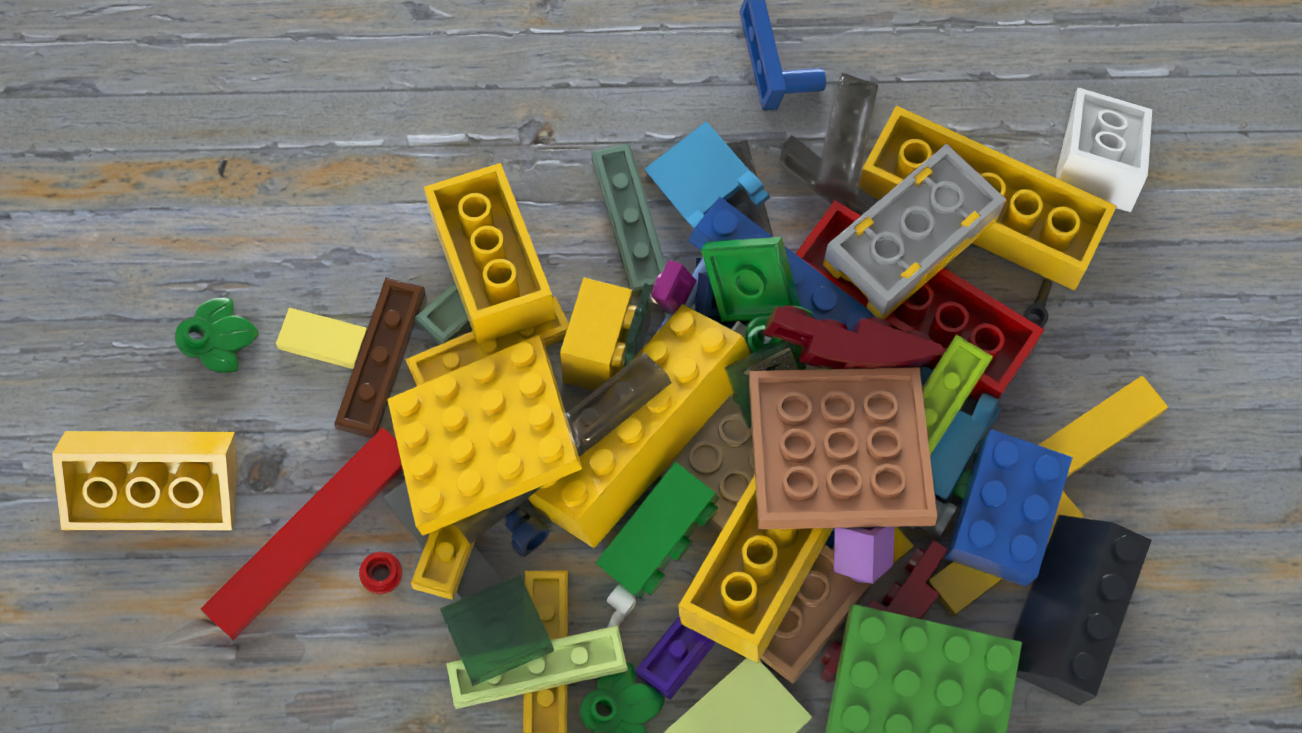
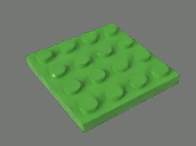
[825,604,1022,733]

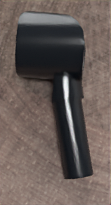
[1023,279,1052,328]

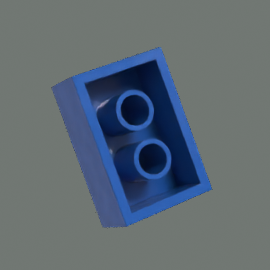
[945,429,1073,587]

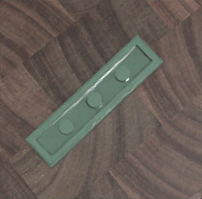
[592,143,666,297]

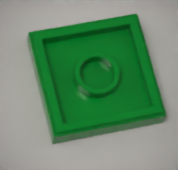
[701,237,801,322]

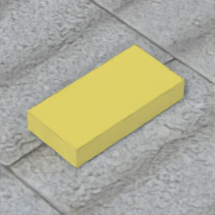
[276,307,367,369]

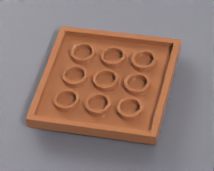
[749,368,937,529]

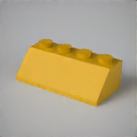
[52,431,238,530]

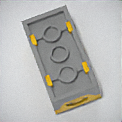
[823,144,1006,320]

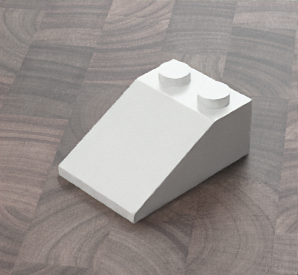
[1056,88,1152,212]

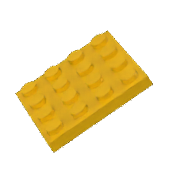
[387,335,582,536]

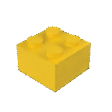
[560,277,638,393]

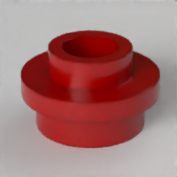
[359,551,403,595]

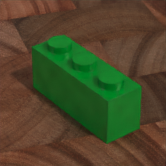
[595,461,720,599]

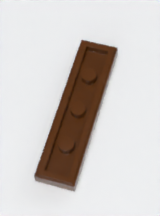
[334,277,426,438]

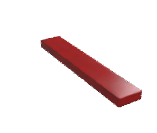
[201,427,403,640]

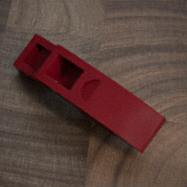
[763,306,942,369]
[820,540,948,683]

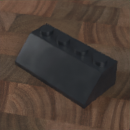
[1011,515,1152,705]

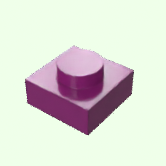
[651,260,697,315]

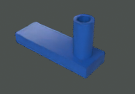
[739,0,826,111]

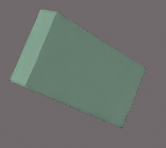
[415,282,470,344]

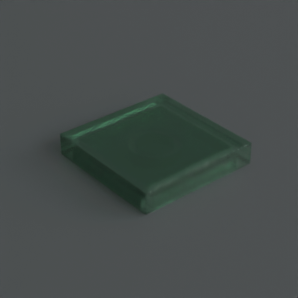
[440,575,554,686]

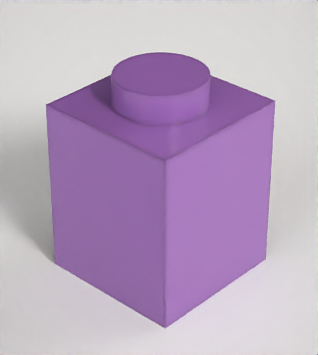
[834,527,895,584]

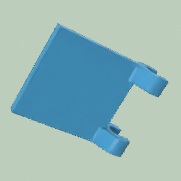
[644,121,770,230]
[920,366,1001,502]

